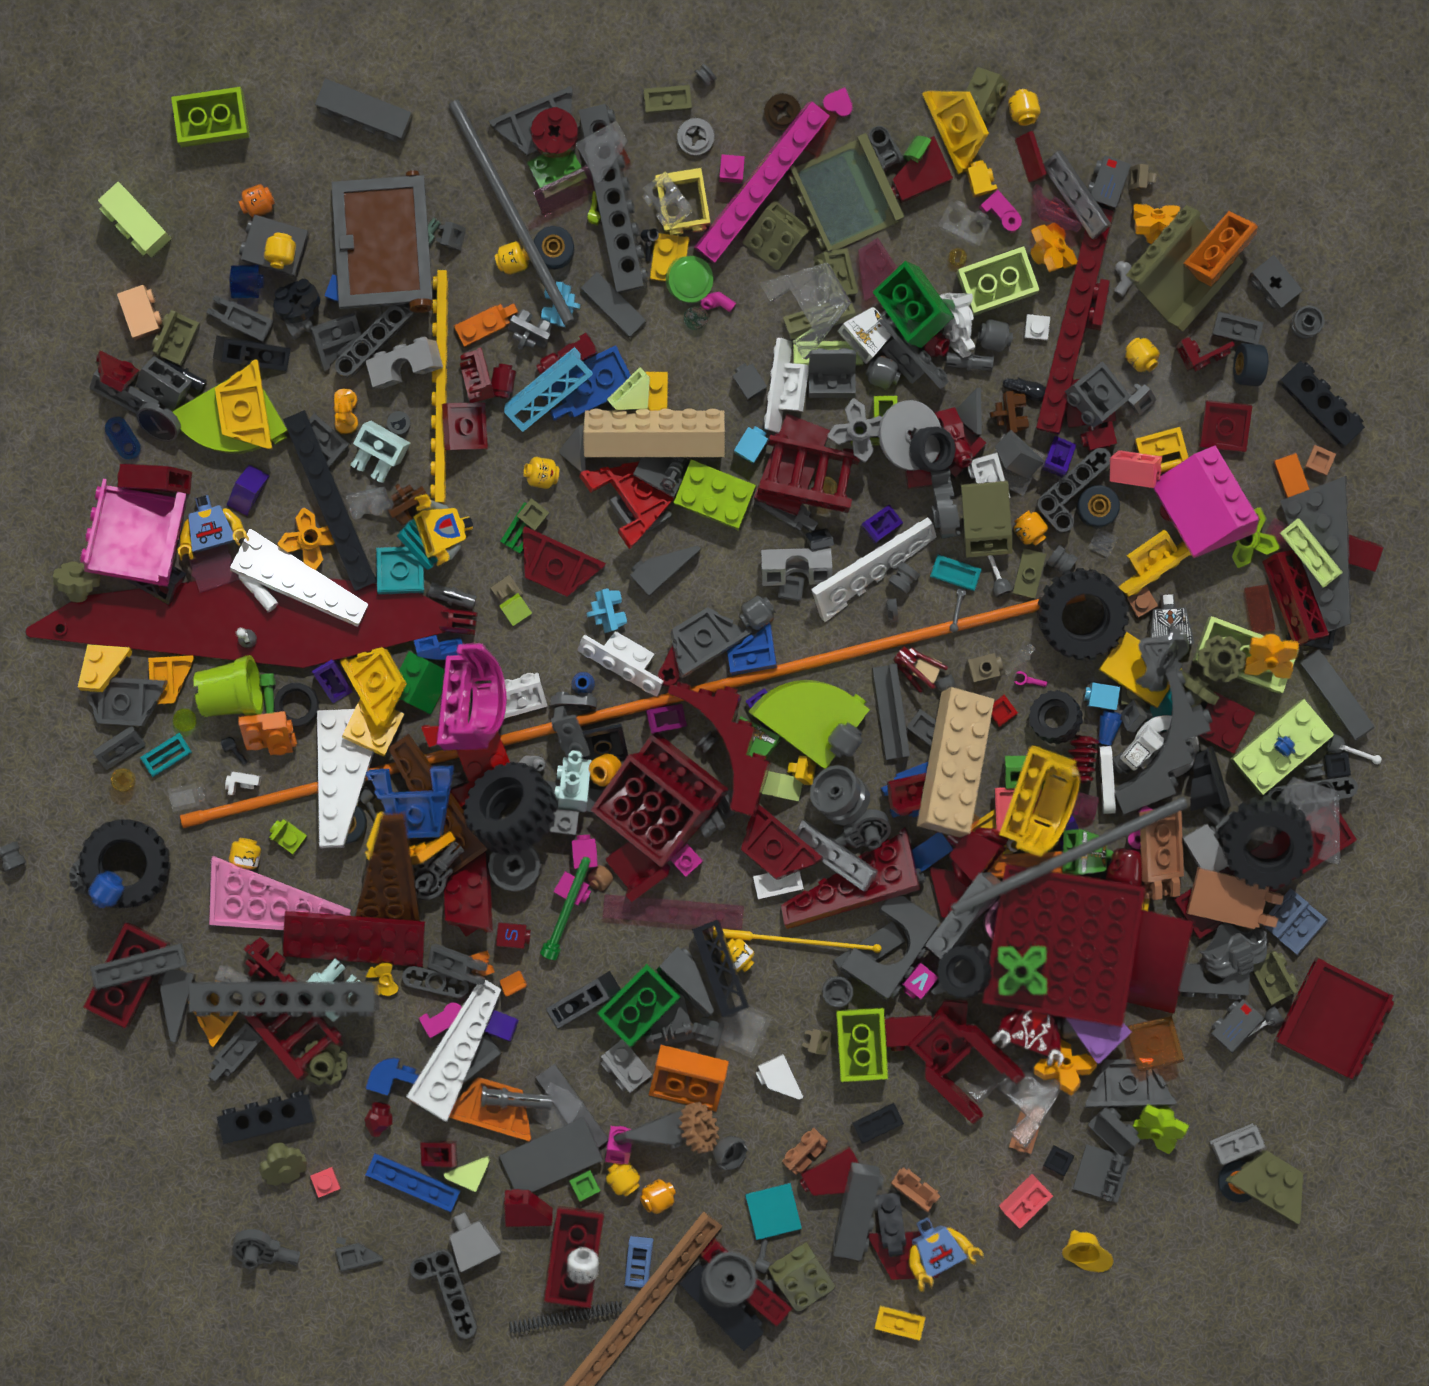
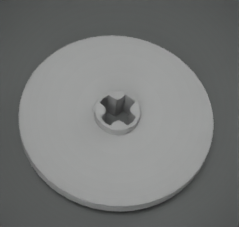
[879,400,941,470]

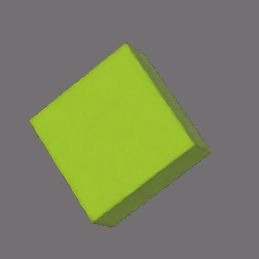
[499,593,532,626]

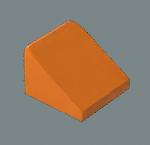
[500,971,527,997]

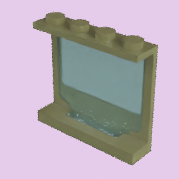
[787,133,904,252]

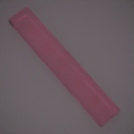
[603,894,744,929]

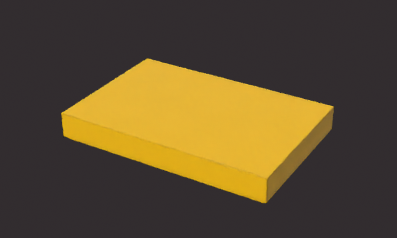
[1098,631,1182,708]

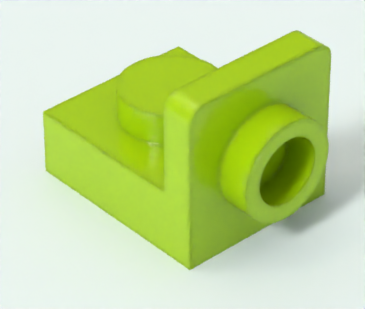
[269,819,307,854]

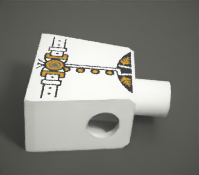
[838,307,891,364]

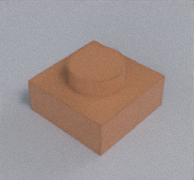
[1305,445,1336,476]
[1126,586,1158,618]

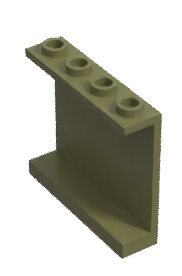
[1126,205,1243,332]

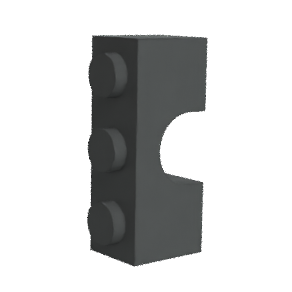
[1180,963,1250,999]

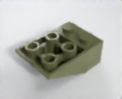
[961,481,1013,558]

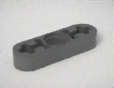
[402,966,469,998]

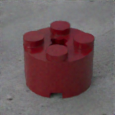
[531,107,578,158]

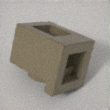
[967,653,1003,683]

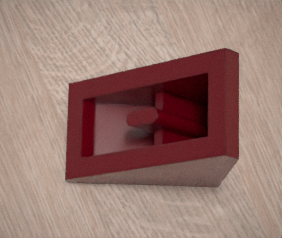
[420,1141,458,1167]

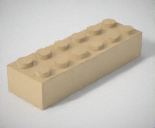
[584,409,725,457]
[917,687,994,837]

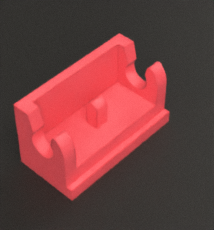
[1110,450,1162,488]
[999,1174,1053,1229]

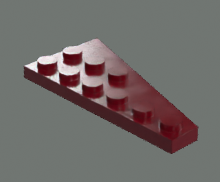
[781,827,920,929]

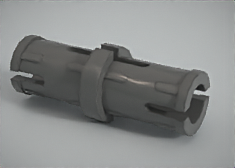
[946,352,994,372]
[428,582,477,610]

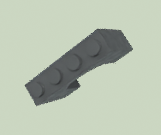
[839,895,940,1000]

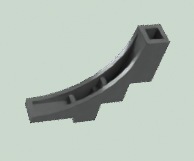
[1115,665,1213,814]

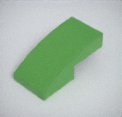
[902,136,931,163]

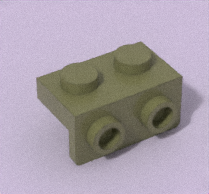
[966,67,1009,124]
[152,310,200,366]
[1253,950,1299,1005]

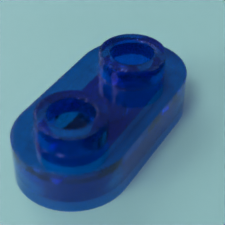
[105,417,141,460]

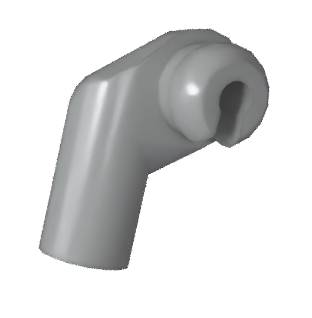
[1114,261,1132,297]
[519,755,546,772]

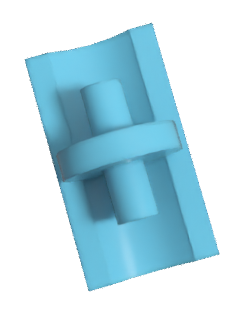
[541,282,581,327]
[587,588,627,633]

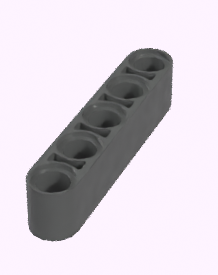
[335,304,417,378]

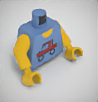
[178,495,250,560]
[909,1218,983,1291]

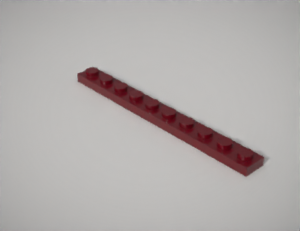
[1036,208,1114,435]

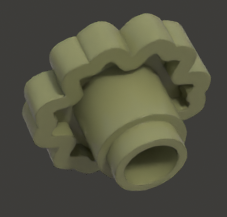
[53,561,101,602]
[1197,635,1246,682]
[1181,670,1220,707]
[300,1038,348,1085]
[259,1143,307,1186]

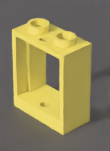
[655,168,710,236]

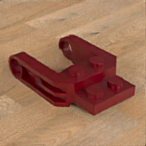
[909,1012,1025,1124]

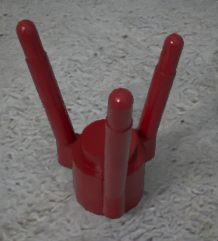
[893,646,948,693]

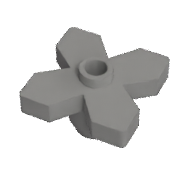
[827,399,882,462]

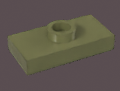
[1012,548,1046,599]

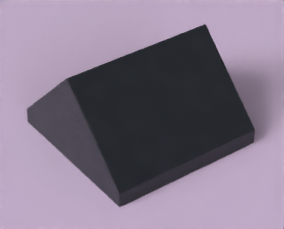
[582,723,628,762]

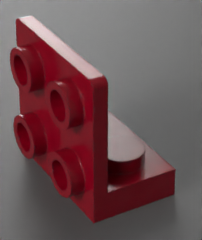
[1176,337,1235,372]
[606,841,670,902]

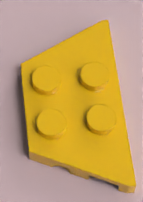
[922,91,989,174]
[215,360,273,449]
[340,647,407,729]

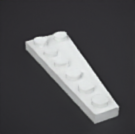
[811,517,937,622]
[230,529,368,627]
[407,980,501,1122]

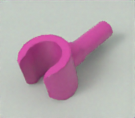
[1014,671,1047,687]

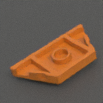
[449,1077,531,1141]

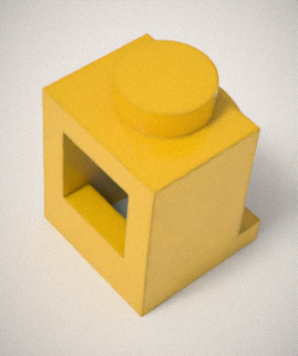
[966,160,997,198]

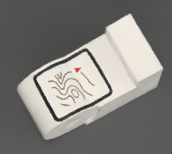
[1120,725,1164,771]

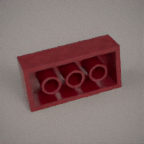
[83,923,170,1028]
[544,1205,604,1308]

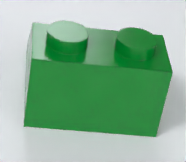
[399,651,445,714]

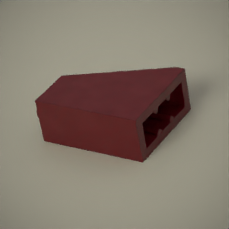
[891,136,953,203]
[117,464,192,495]
[799,1146,859,1195]

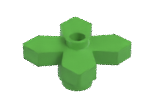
[998,946,1047,994]

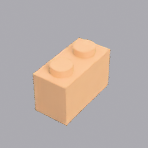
[117,285,162,340]

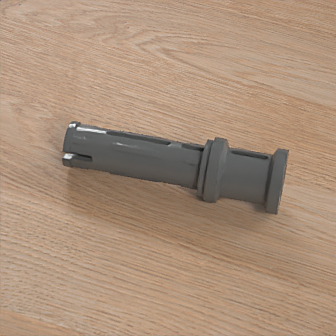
[481,1086,553,1110]

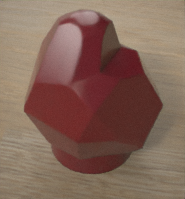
[919,332,950,357]
[365,1102,393,1138]

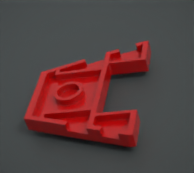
[579,461,675,549]
[421,725,510,807]

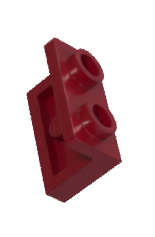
[887,773,926,815]

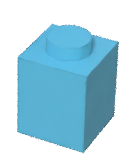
[734,426,768,464]
[1084,683,1120,711]

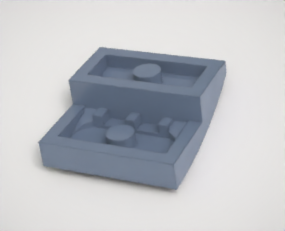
[1261,888,1328,956]

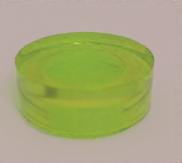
[173,708,197,732]

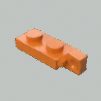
[454,304,518,347]

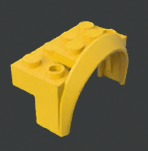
[999,745,1080,856]

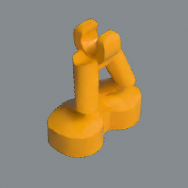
[334,389,359,434]

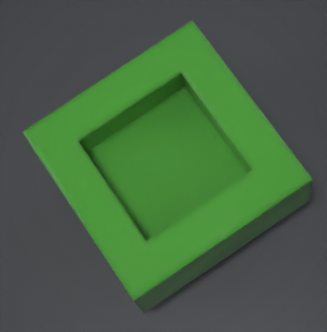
[569,1170,601,1201]

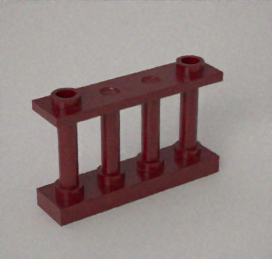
[757,434,860,513]
[241,972,344,1081]

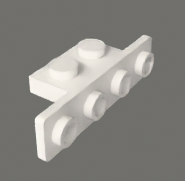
[764,338,809,433]
[578,631,664,696]

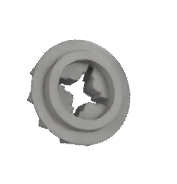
[677,118,714,155]

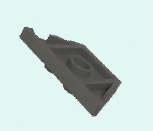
[489,86,573,156]
[670,607,752,679]
[87,677,167,726]
[1085,1059,1176,1108]

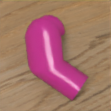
[701,292,736,313]

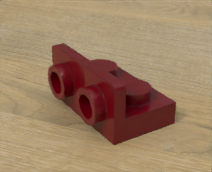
[1086,279,1110,331]

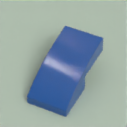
[414,635,463,660]
[912,832,953,872]

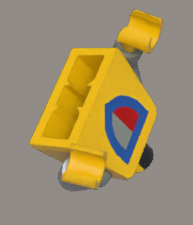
[414,494,473,566]

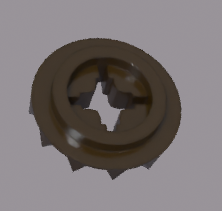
[764,93,801,131]

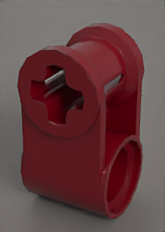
[658,645,680,687]

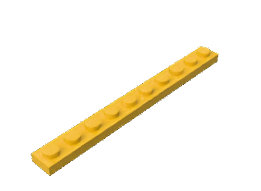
[431,270,448,504]

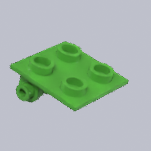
[527,151,587,198]

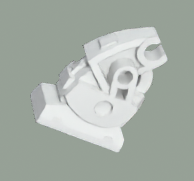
[939,293,975,358]

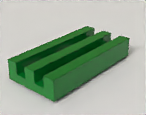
[500,502,533,554]

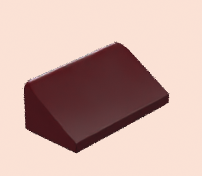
[1015,131,1047,182]

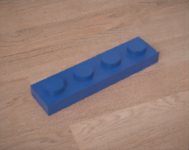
[365,1153,461,1212]

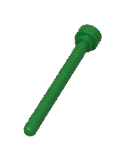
[540,857,591,960]

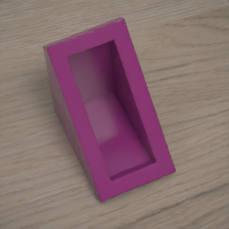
[647,704,687,734]

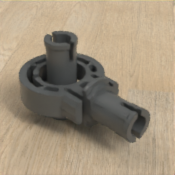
[832,809,891,849]
[412,841,464,899]
[232,1229,300,1270]

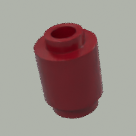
[491,363,516,399]

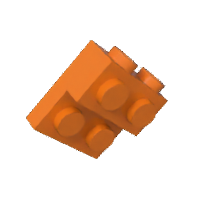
[239,711,297,755]

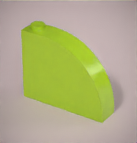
[173,378,289,454]
[749,680,870,769]

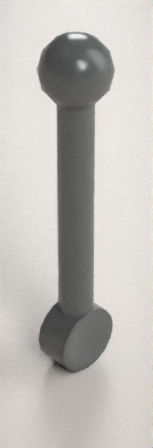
[950,588,966,633]

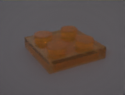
[1127,1016,1184,1072]

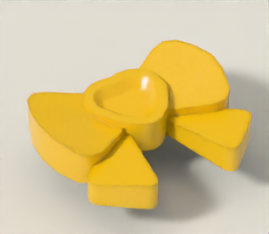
[366,963,399,996]

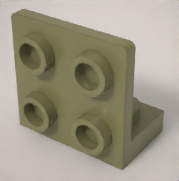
[742,201,811,270]

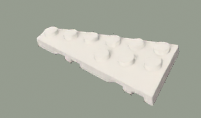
[317,709,374,848]

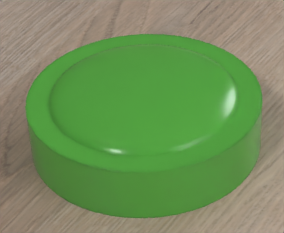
[666,256,713,302]

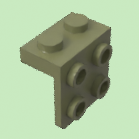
[768,1242,835,1312]

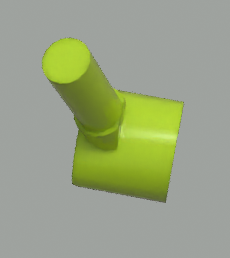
[588,191,601,225]

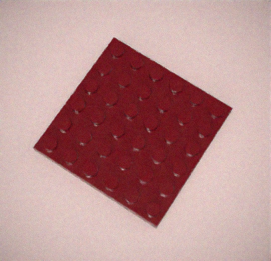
[983,864,1146,1027]

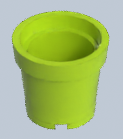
[194,655,263,717]

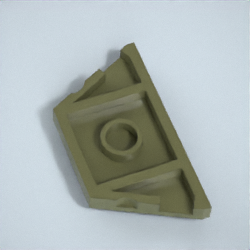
[1226,1150,1303,1224]

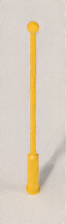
[713,927,882,953]

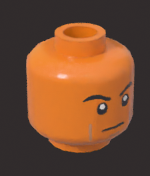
[239,184,275,218]

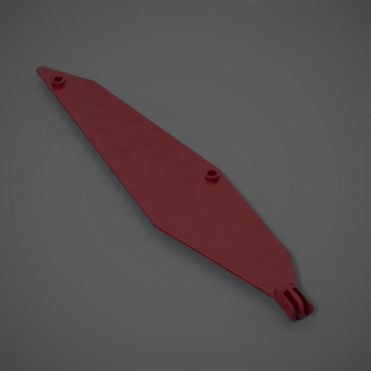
[26,575,478,668]

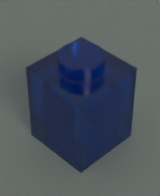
[229,265,264,298]

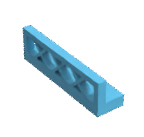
[504,347,593,432]

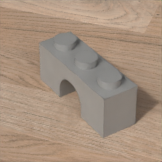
[366,337,443,389]
[761,548,832,586]

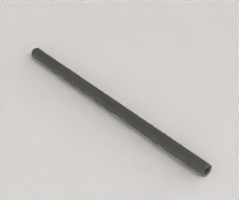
[449,100,574,325]
[951,797,1188,916]

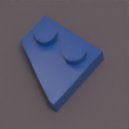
[727,623,777,676]

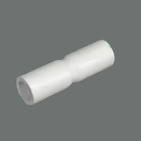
[238,575,278,612]

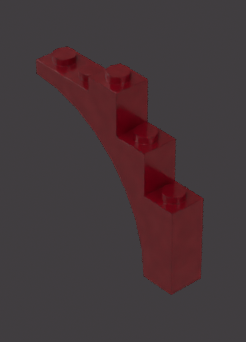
[668,682,771,817]

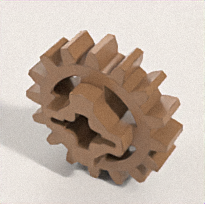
[679,1102,719,1154]

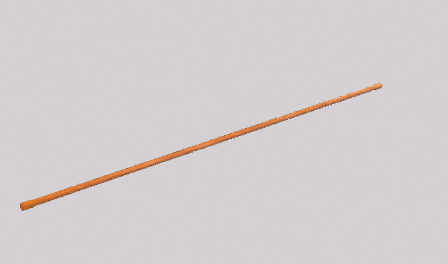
[180,594,1085,828]

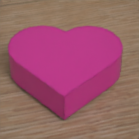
[823,88,852,117]

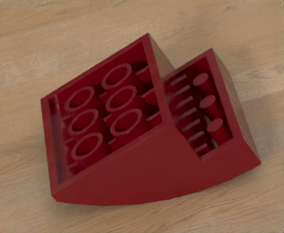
[591,733,729,867]
[1127,910,1194,1014]

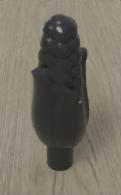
[1003,377,1046,401]

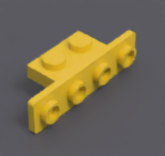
[1119,529,1191,597]

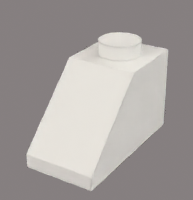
[756,1054,803,1099]

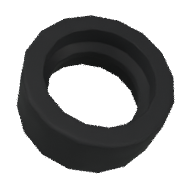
[910,427,956,472]
[274,683,319,727]

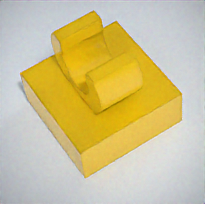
[787,756,816,785]

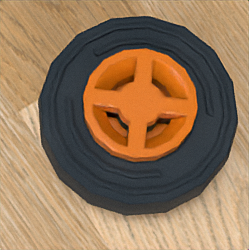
[1218,1160,1252,1203]

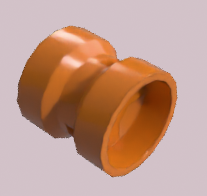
[470,950,495,976]

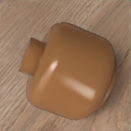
[588,865,613,891]

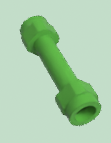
[259,673,276,714]

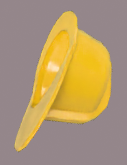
[1062,1230,1114,1272]

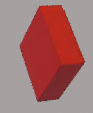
[991,695,1018,727]

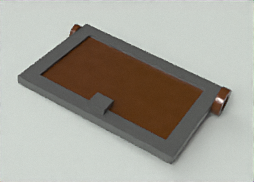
[331,171,433,313]

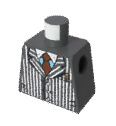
[1148,594,1195,645]

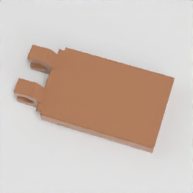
[1139,810,1184,900]
[1186,867,1284,929]

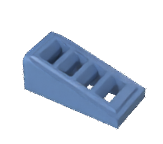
[625,1236,653,1288]

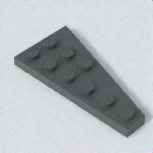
[1280,476,1351,632]

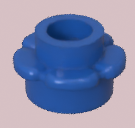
[1273,736,1295,757]

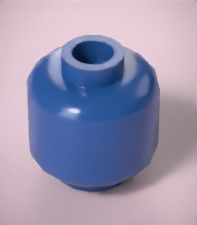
[89,871,124,908]

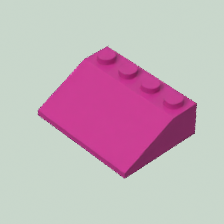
[1153,445,1259,558]

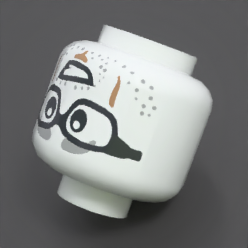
[568,1248,598,1283]

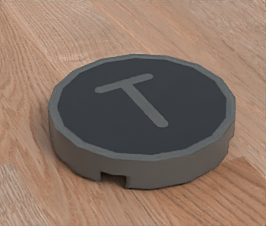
[136,402,181,442]

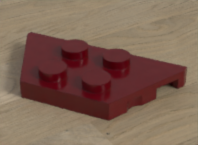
[523,526,606,597]
[741,805,823,880]
[444,851,493,933]
[868,1229,958,1280]

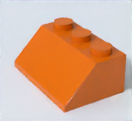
[1184,211,1258,286]
[649,1045,729,1112]

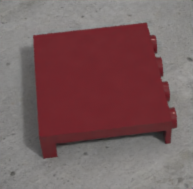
[1274,957,1394,1079]

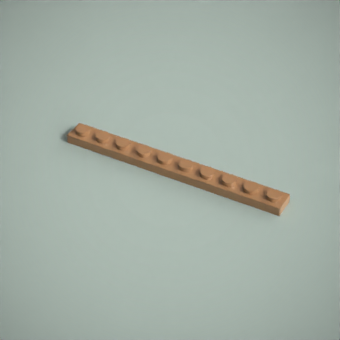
[564,1212,722,1386]

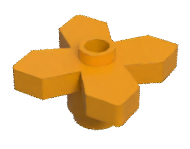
[1132,204,1180,244]
[1031,221,1077,272]
[277,507,335,570]
[1244,634,1298,679]
[1034,1039,1097,1095]

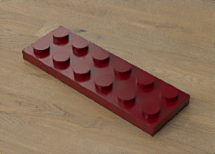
[283,911,425,967]

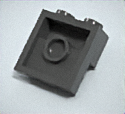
[1065,361,1131,428]

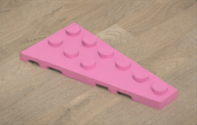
[209,856,351,930]

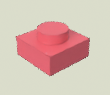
[310,1167,341,1198]

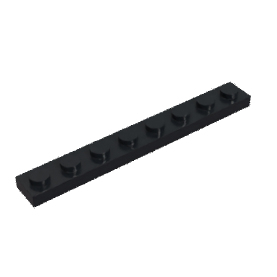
[283,410,377,591]

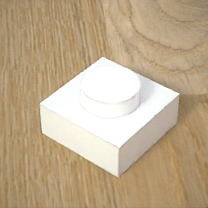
[1024,314,1050,341]

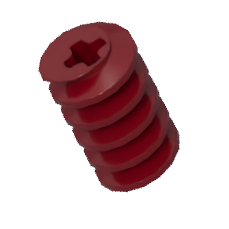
[1064,734,1100,784]

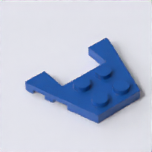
[366,766,453,838]

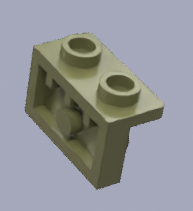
[814,248,858,302]

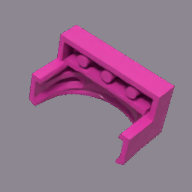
[437,644,507,750]

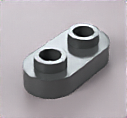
[550,692,597,712]

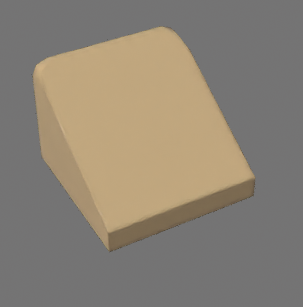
[912,658,942,684]

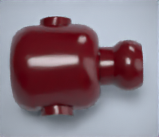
[1105,848,1143,886]

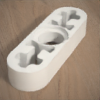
[1099,746,1116,814]

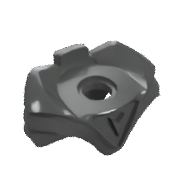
[1136,623,1189,691]
[1200,922,1267,978]

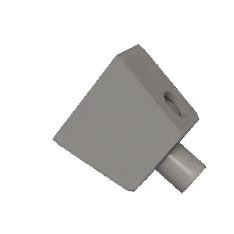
[450,1212,502,1272]

